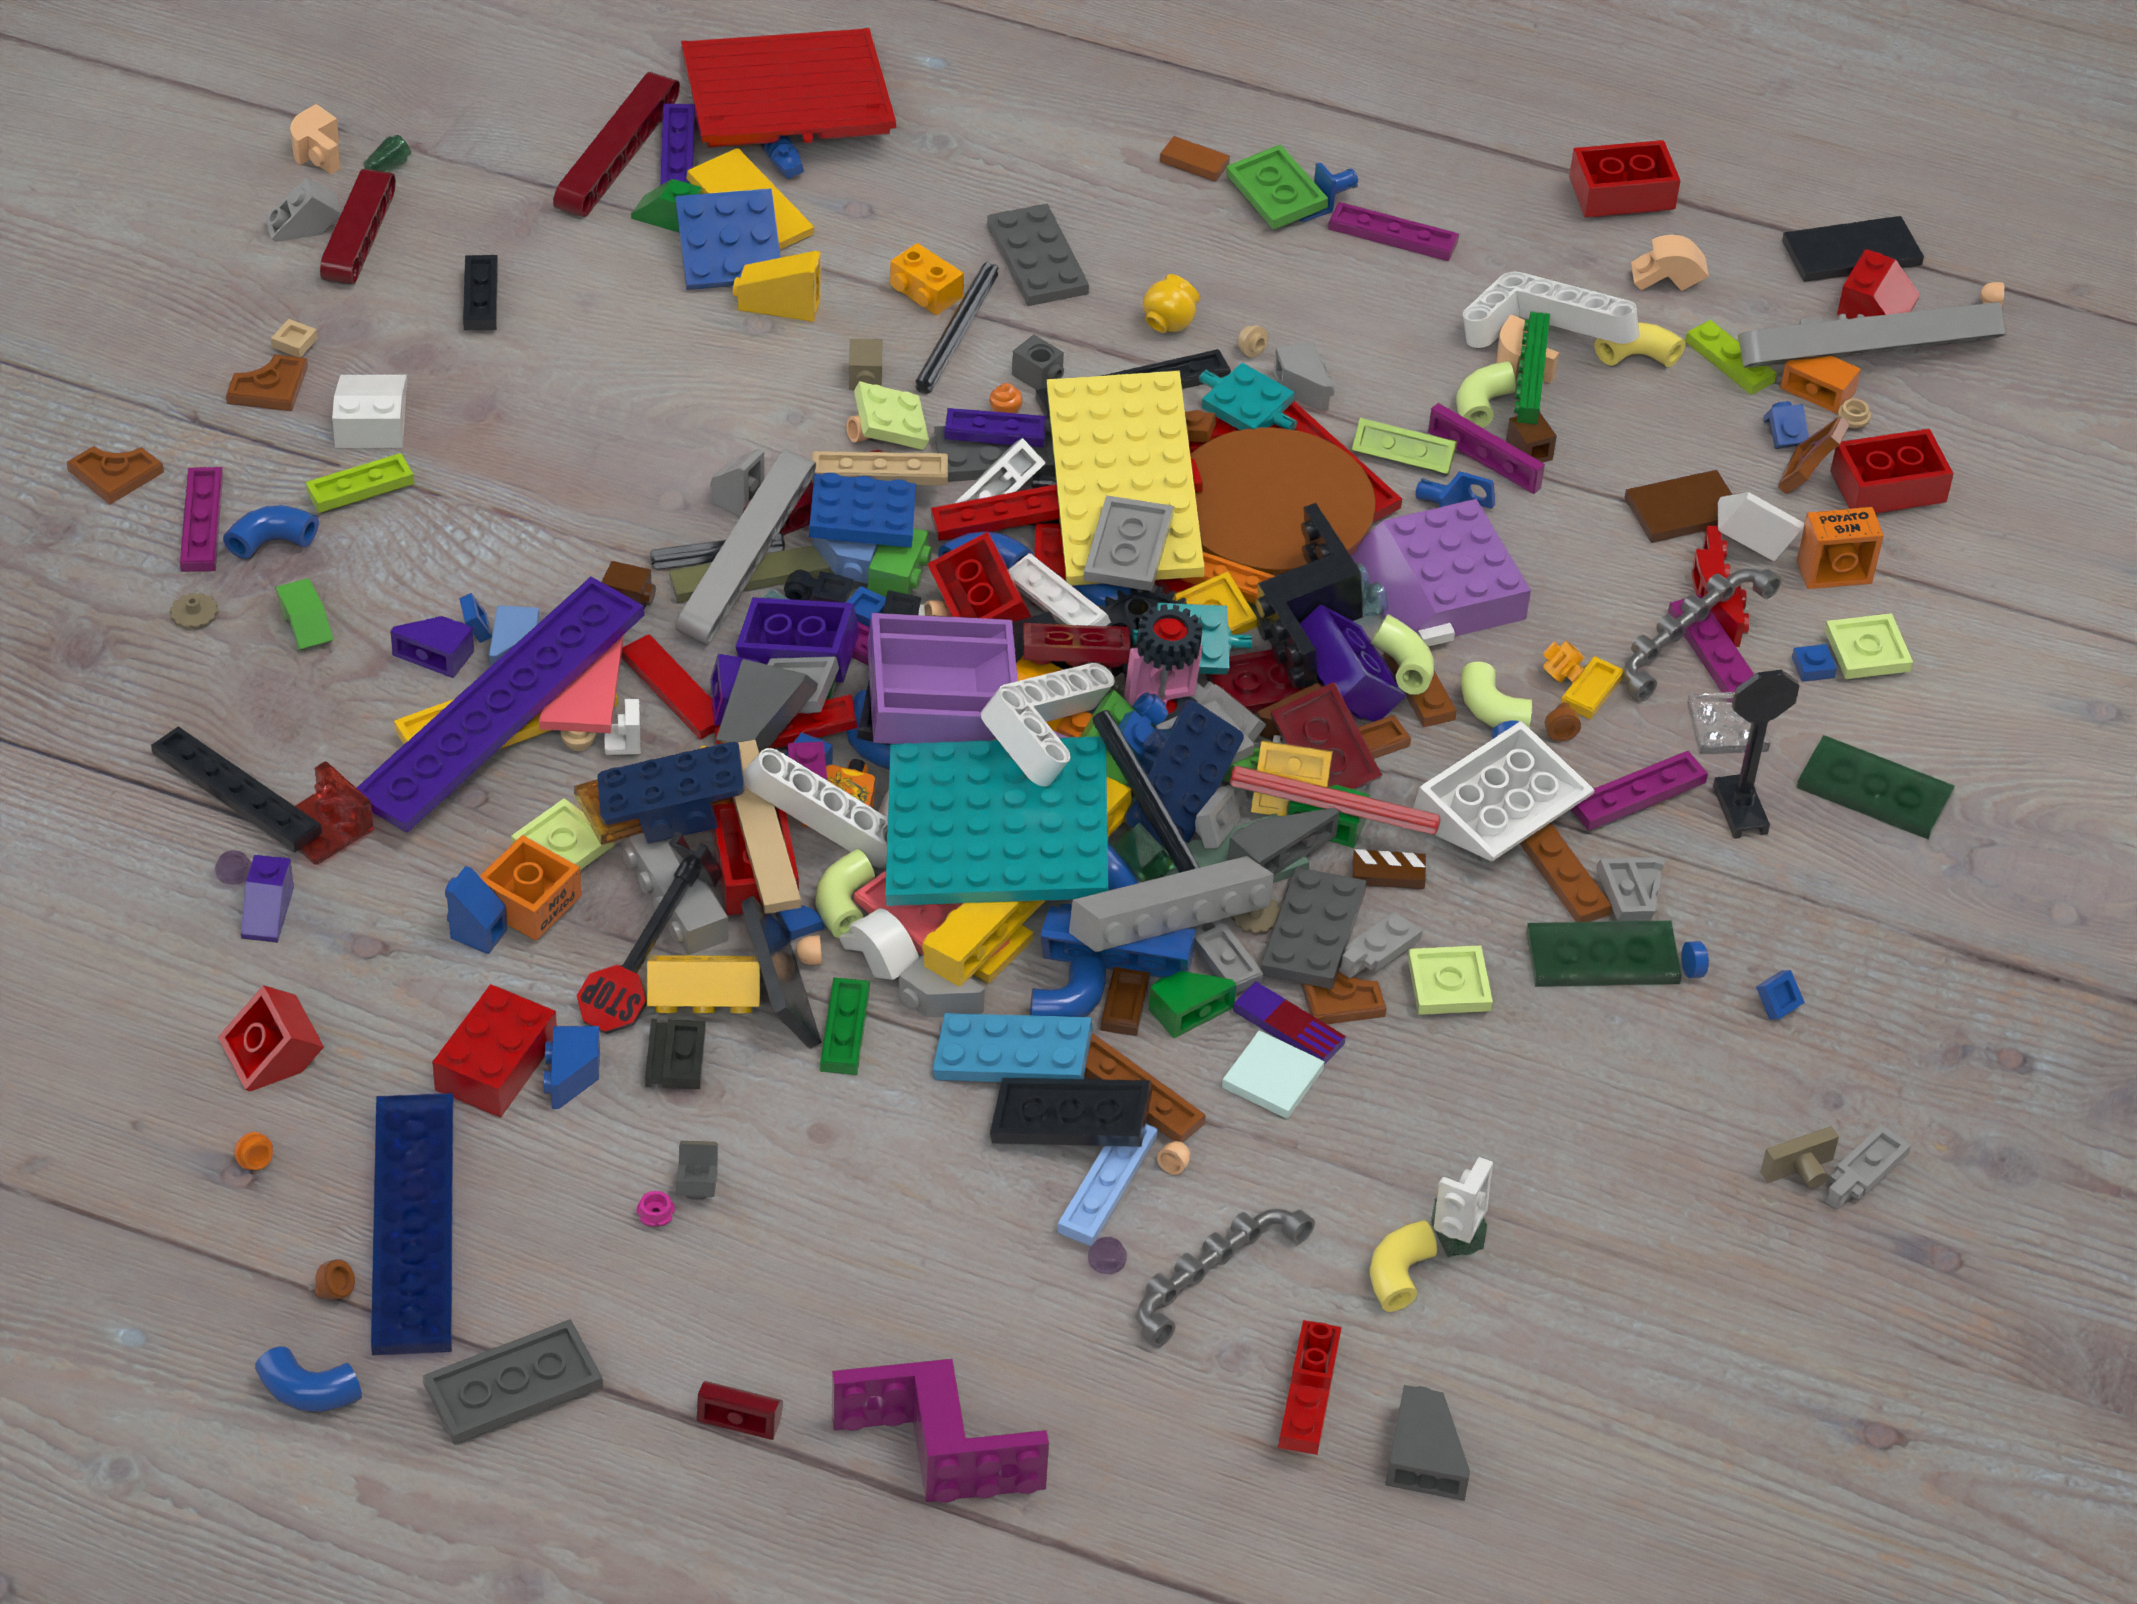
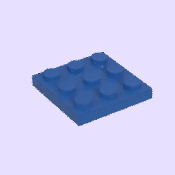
[675,188,781,290]
[809,473,916,548]

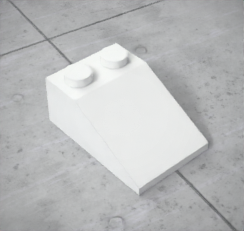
[332,375,407,448]

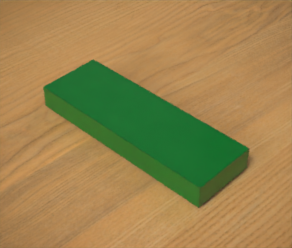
[820,977,870,1075]

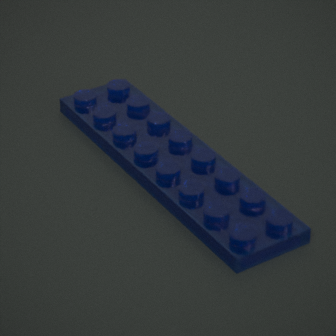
[371,1093,454,1355]

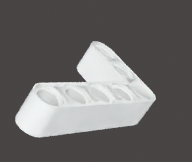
[1463,271,1639,348]
[981,663,1115,786]
[743,748,889,868]

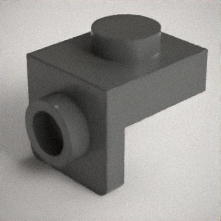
[676,1140,718,1200]

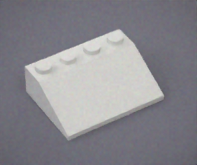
[1413,721,1595,862]

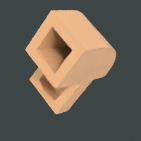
[290,104,340,175]
[1631,235,1709,291]
[1496,315,1559,384]

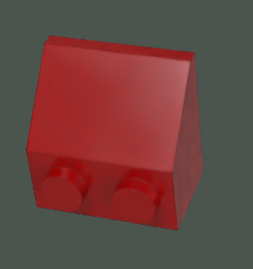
[1837,249,1920,319]
[218,985,324,1091]

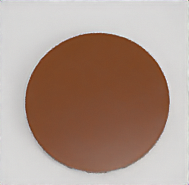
[1190,428,1375,574]

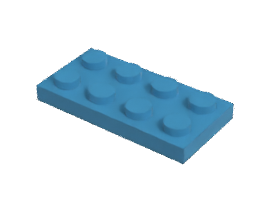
[933,1013,1093,1082]

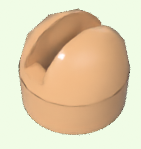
[1980,282,2004,307]
[846,415,869,443]
[925,600,952,617]
[796,935,822,965]
[1157,1141,1190,1175]

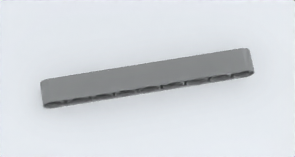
[1738,302,2006,368]

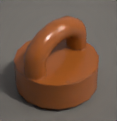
[1544,702,1581,742]
[315,1259,355,1300]

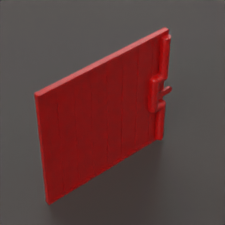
[681,28,896,148]

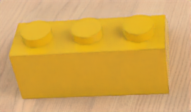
[647,955,761,1013]

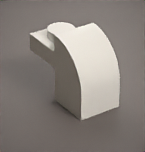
[839,908,920,980]

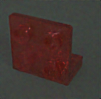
[295,761,374,865]

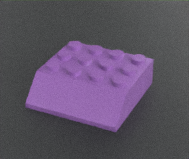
[1351,499,1531,636]
[867,613,1018,744]

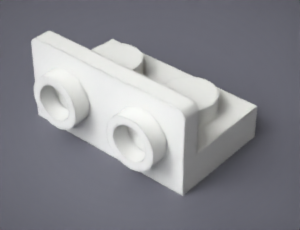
[1434,1157,1493,1243]

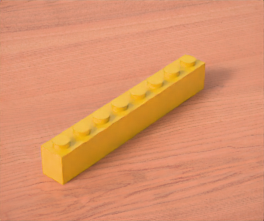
[922,777,1131,987]

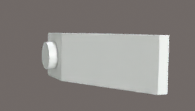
[954,438,1045,503]

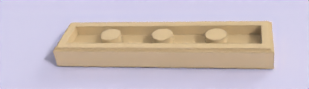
[812,451,948,485]

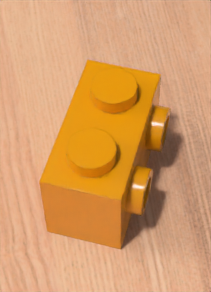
[890,243,964,316]

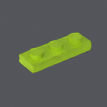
[1685,319,1777,395]
[1352,418,1457,474]
[306,453,414,513]

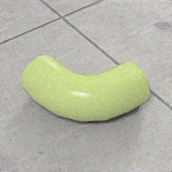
[1456,361,1516,428]
[1370,614,1434,695]
[1461,661,1532,728]
[815,849,875,938]

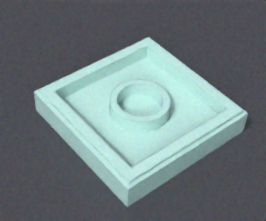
[1222,1030,1325,1119]

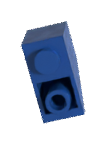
[445,866,508,954]
[544,1026,600,1109]

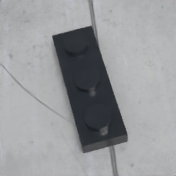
[463,255,498,330]

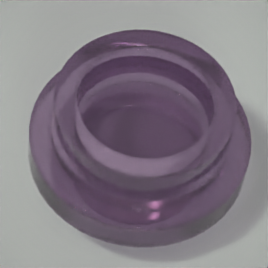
[215,850,252,885]
[1088,1237,1127,1274]

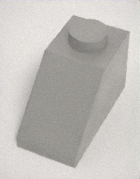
[710,449,765,517]
[899,954,985,1017]

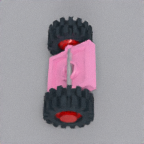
[1124,604,1203,729]

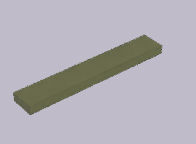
[669,545,834,603]

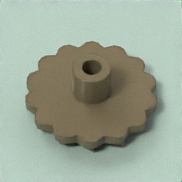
[170,593,219,629]
[1231,900,1281,935]

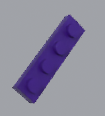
[660,104,695,186]

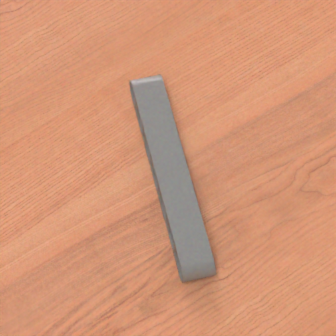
[676,449,817,644]

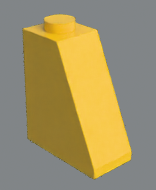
[733,251,821,322]

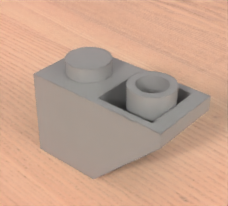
[265,177,342,242]
[1274,342,1334,411]

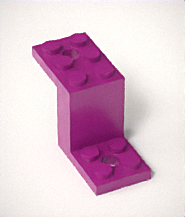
[832,1359,1049,1502]

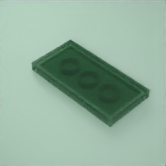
[1796,735,1955,840]
[1526,920,1682,987]

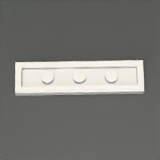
[1009,553,1111,626]

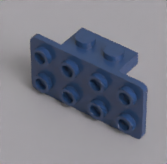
[1124,700,1244,851]
[597,742,745,844]

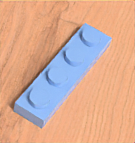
[1057,1124,1157,1247]

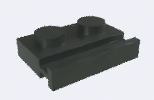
[645,1019,706,1089]

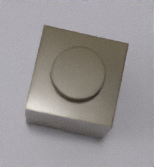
[849,339,883,390]

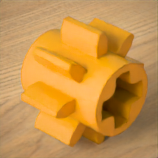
[1542,640,1585,683]

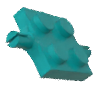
[1199,362,1297,430]
[1132,603,1252,675]

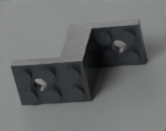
[1255,503,1363,691]

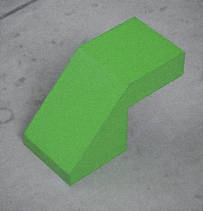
[275,578,334,651]

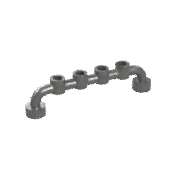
[1623,568,1782,702]
[1137,1208,1315,1348]

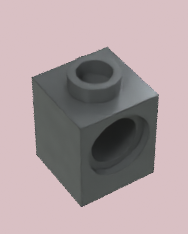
[1012,335,1064,390]

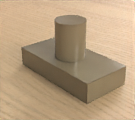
[1760,1126,1839,1189]

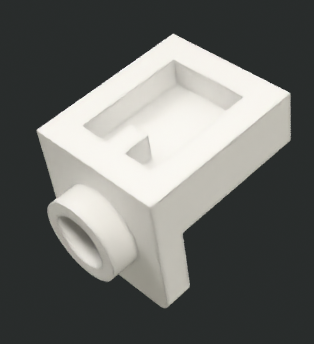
[605,699,641,755]

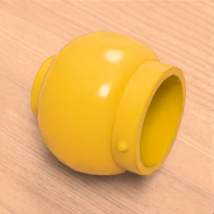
[1142,274,1201,333]

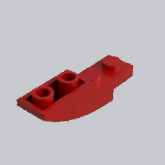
[1691,526,1749,647]
[1278,1320,1342,1455]

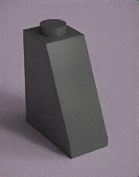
[716,659,818,753]
[1385,1385,1470,1501]

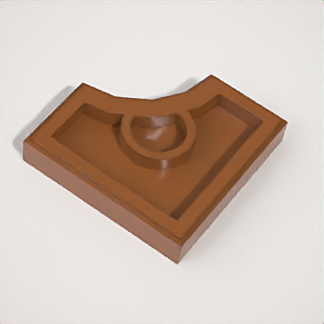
[226,354,308,411]
[1778,416,1849,494]
[66,446,164,505]
[1301,971,1387,1024]

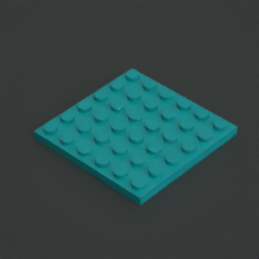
[885,736,1109,906]

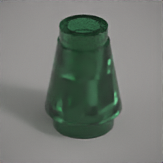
[363,134,411,172]

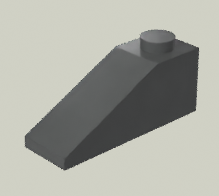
[1228,808,1339,875]

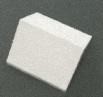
[1718,492,1805,561]

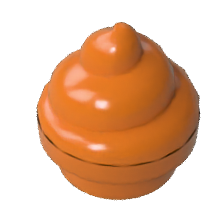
[989,383,1022,413]
[234,1132,273,1170]

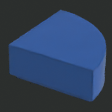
[776,905,824,940]

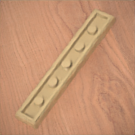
[732,740,801,914]

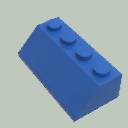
[1041,904,1196,978]

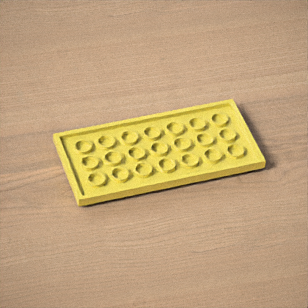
[1047,371,1204,586]

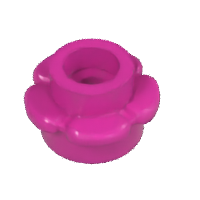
[636,1191,675,1227]

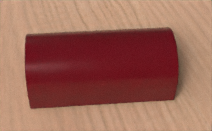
[697,1381,783,1440]

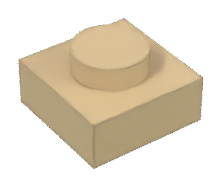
[271,319,318,357]

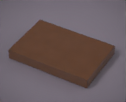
[1624,470,1733,543]

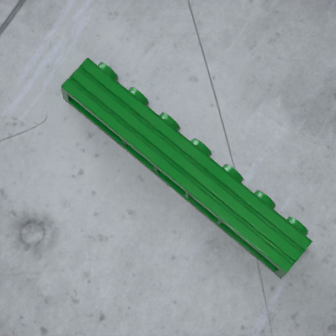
[1514,311,1550,425]

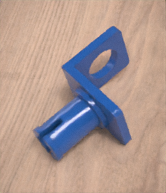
[1299,162,1358,222]
[1415,471,1495,509]

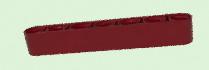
[553,72,680,217]

